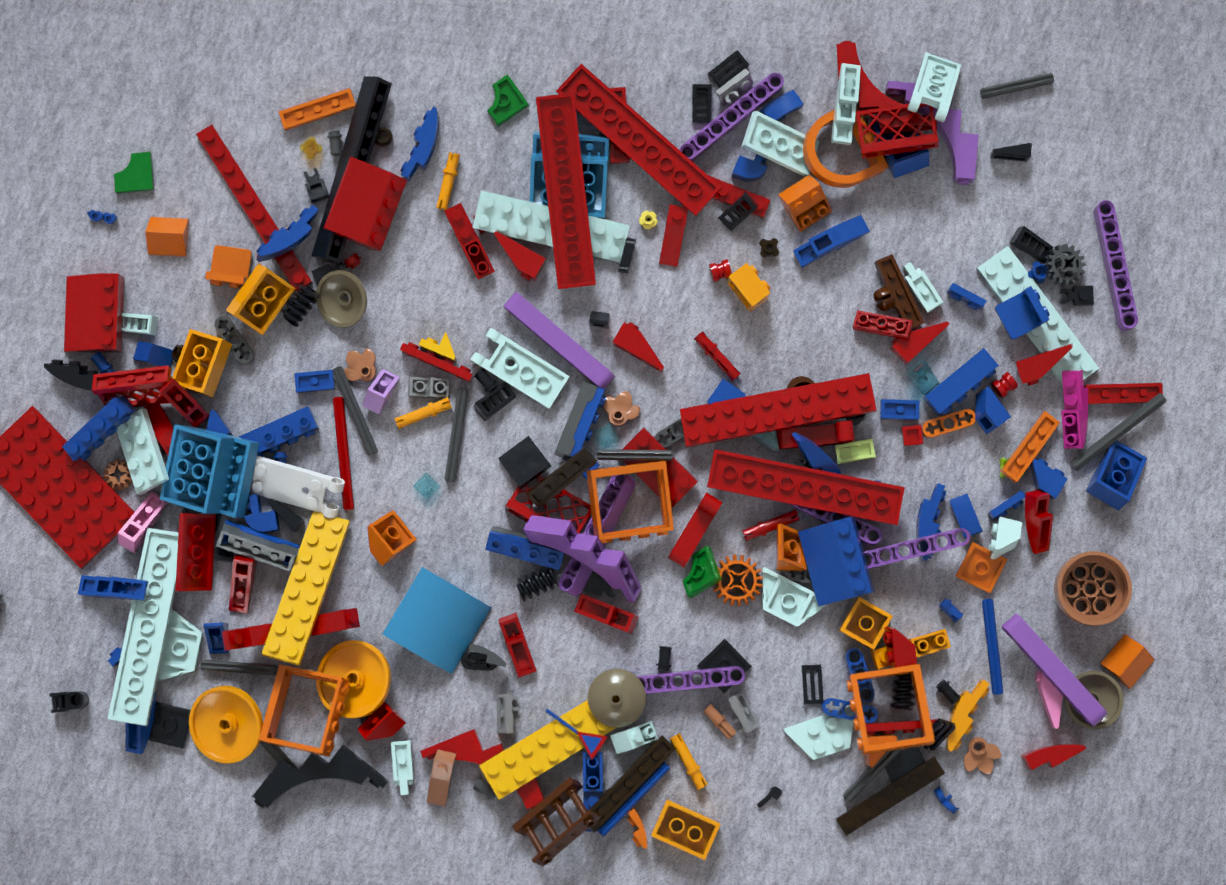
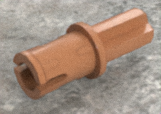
[703,704,736,739]

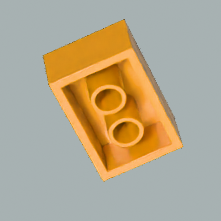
[226,263,295,335]
[172,329,232,398]
[651,798,721,860]

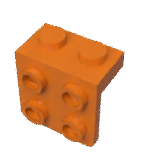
[205,245,252,289]

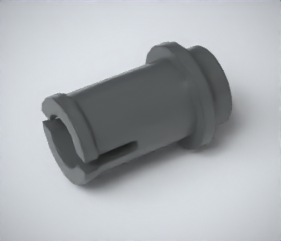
[327,131,342,155]
[473,778,496,800]

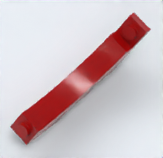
[837,41,937,134]
[222,608,360,651]
[420,729,544,809]

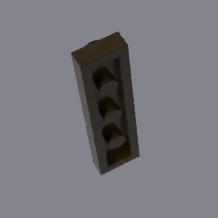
[527,446,597,509]

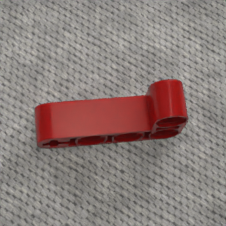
[777,421,855,450]
[668,492,723,568]

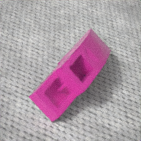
[1061,370,1088,449]

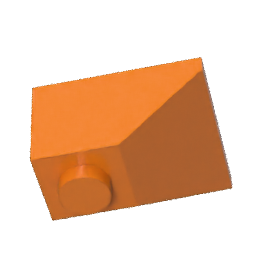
[367,510,417,566]

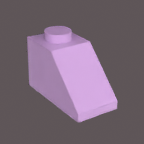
[362,369,400,414]

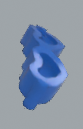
[87,210,118,224]
[934,785,960,814]

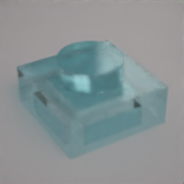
[593,423,619,449]
[413,472,441,500]

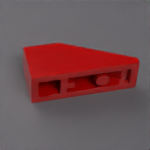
[659,204,688,267]
[494,231,546,281]
[890,321,950,365]
[612,322,664,373]
[1015,343,1074,386]
[159,378,209,428]
[143,404,174,455]
[228,553,257,614]

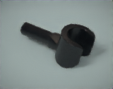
[757,786,782,808]

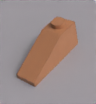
[427,749,456,807]

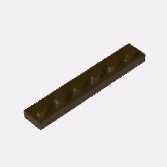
[581,735,676,833]
[836,756,945,836]

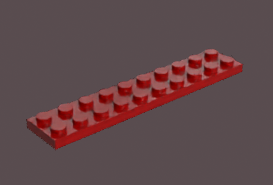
[556,64,722,217]
[536,93,596,289]
[680,373,877,447]
[707,449,905,526]

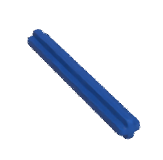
[982,599,1003,695]
[597,762,670,836]

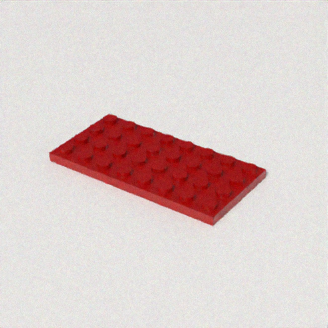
[0,406,135,569]

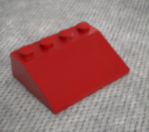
[324,157,407,251]
[64,273,124,353]

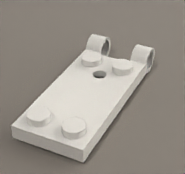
[249,456,345,518]

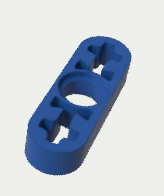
[821,698,878,723]

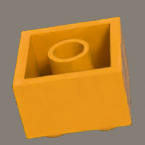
[727,263,771,312]
[838,597,893,650]

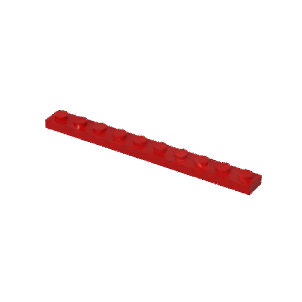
[196,124,313,291]

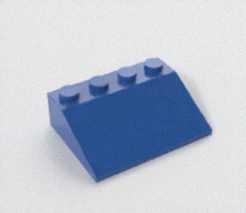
[798,517,875,606]

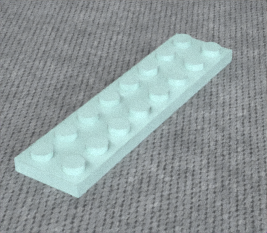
[473,190,630,262]
[977,246,1099,385]

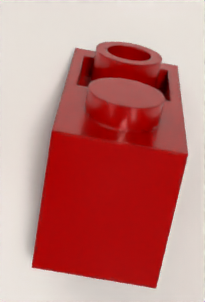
[883,627,917,668]

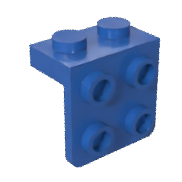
[995,286,1050,339]

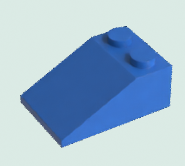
[872,122,929,178]
[1086,440,1147,511]

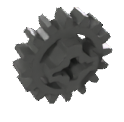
[1044,244,1086,286]

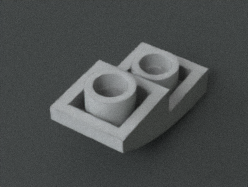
[408,376,449,398]

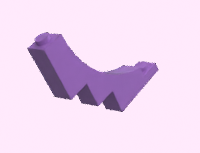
[885,81,979,185]
[524,515,642,603]

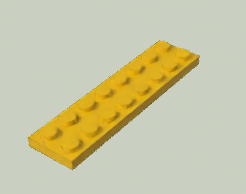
[262,511,350,666]
[479,695,620,800]

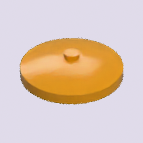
[316,640,391,719]
[189,685,263,764]

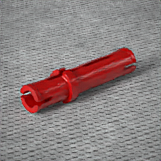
[694,331,741,381]
[742,509,800,542]

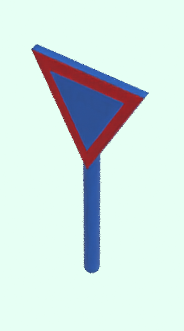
[545,709,608,761]

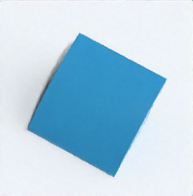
[529,132,609,218]
[159,424,259,518]
[382,567,492,674]

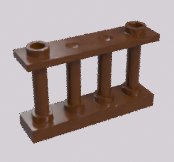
[512,777,601,866]

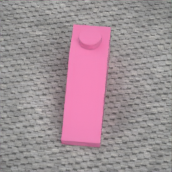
[118,492,168,553]
[1035,670,1063,729]

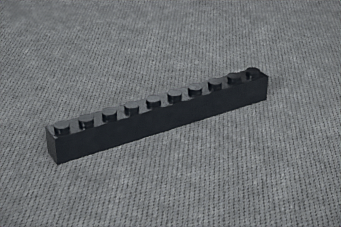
[311,76,392,264]

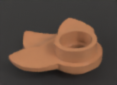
[344,348,376,382]
[603,391,640,426]
[964,737,1002,774]

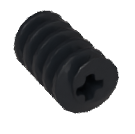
[281,284,321,327]
[517,567,559,602]
[890,673,915,711]

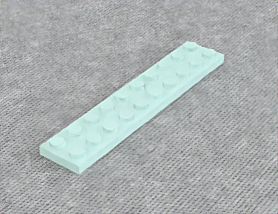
[108,528,178,726]

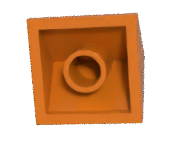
[145,217,189,257]
[776,524,807,571]
[1100,634,1155,689]
[865,735,898,768]

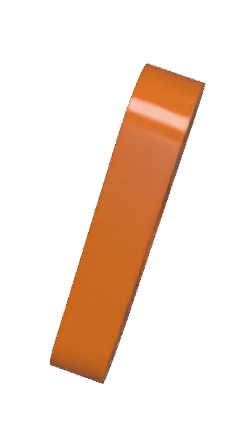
[921,409,976,438]

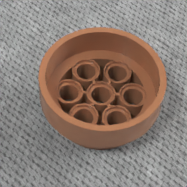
[1054,551,1132,626]

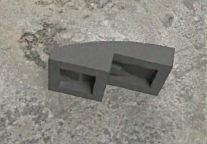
[469,643,507,667]

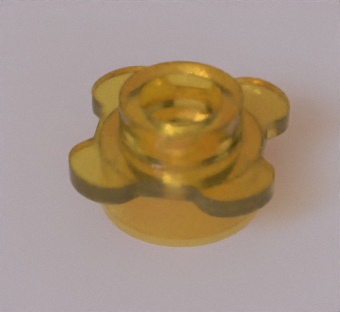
[300,137,323,159]

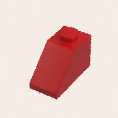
[357,702,406,741]

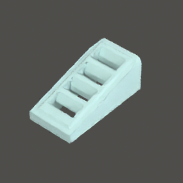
[121,313,158,336]

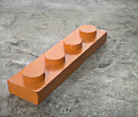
[278,88,356,131]
[1000,411,1060,483]

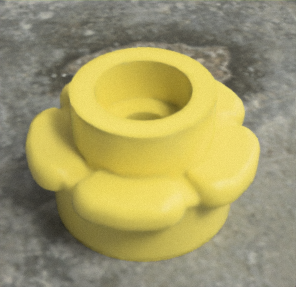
[639,211,658,229]

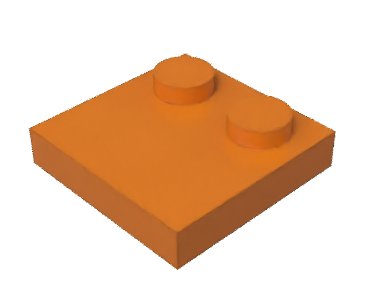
[955,541,1008,593]

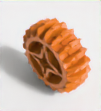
[713,554,763,607]

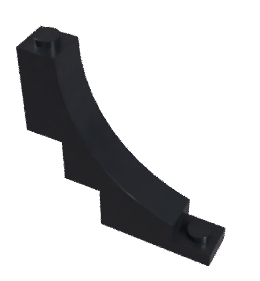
[252,745,389,808]

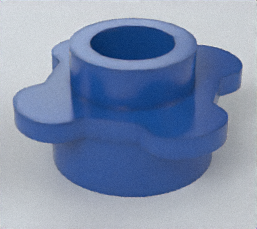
[1028,261,1049,284]

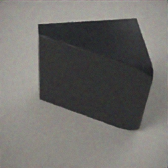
[589,311,610,328]

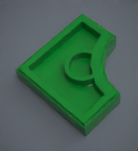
[487,74,529,127]
[114,152,154,194]
[683,546,722,598]

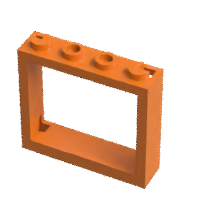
[586,461,674,543]
[259,664,350,757]
[846,664,935,755]

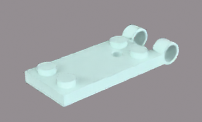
[907,53,961,123]
[470,328,570,409]

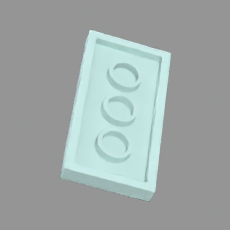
[741,111,819,177]
[117,408,169,494]

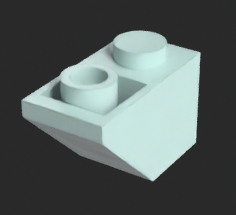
[988,517,1022,559]
[610,721,658,754]

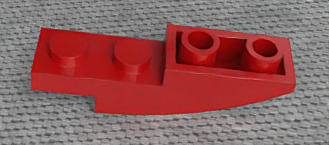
[444,203,495,280]

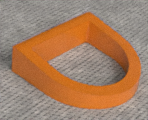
[803,106,889,188]

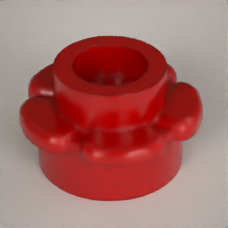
[344,253,362,269]

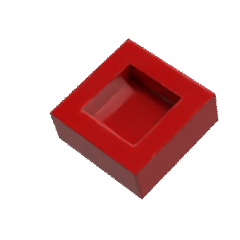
[901,425,923,446]

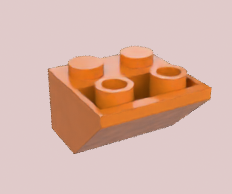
[778,174,832,232]

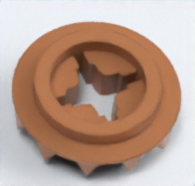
[103,459,133,490]

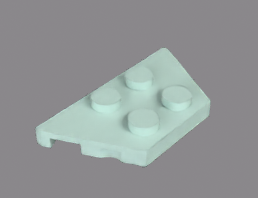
[762,567,827,627]
[157,609,203,682]
[783,706,854,760]

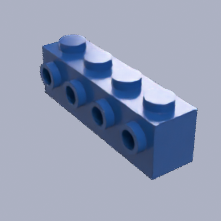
[923,348,999,416]
[62,396,136,461]
[239,406,319,457]

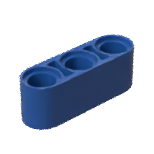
[844,648,875,703]

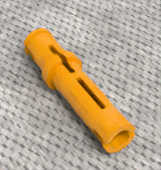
[436,152,461,210]
[395,397,452,429]
[670,733,708,790]

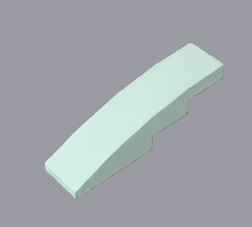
[831,63,861,145]

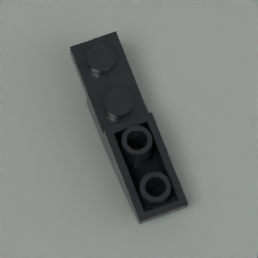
[44,359,110,391]

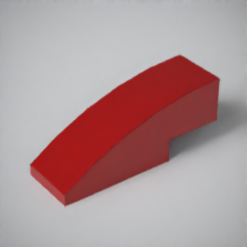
[1025,490,1054,554]
[574,594,639,634]
[498,613,537,678]
[1021,744,1087,770]

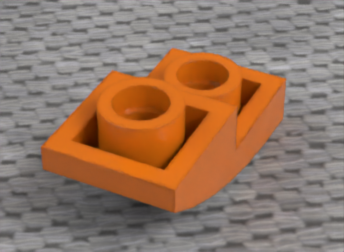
[627,807,647,850]

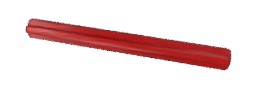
[333,397,354,510]

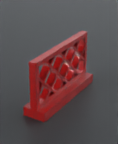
[856,103,939,159]
[92,365,172,407]
[505,475,591,533]

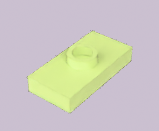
[834,439,876,465]

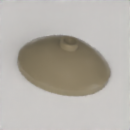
[316,270,367,327]
[588,669,646,727]
[1064,671,1124,729]

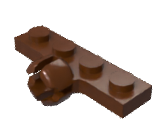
[874,254,925,329]

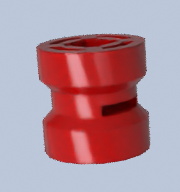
[709,259,732,282]
[991,372,1018,399]

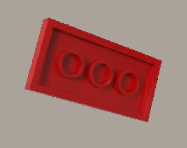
[622,427,699,509]
[175,513,216,591]

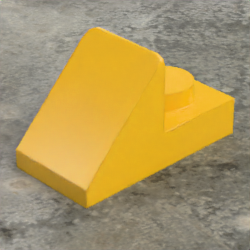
[419,332,456,362]

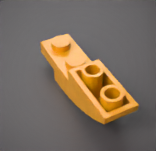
[870,629,951,669]
[945,679,990,752]

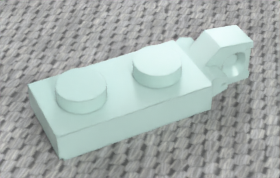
[903,262,944,313]
[391,740,414,796]

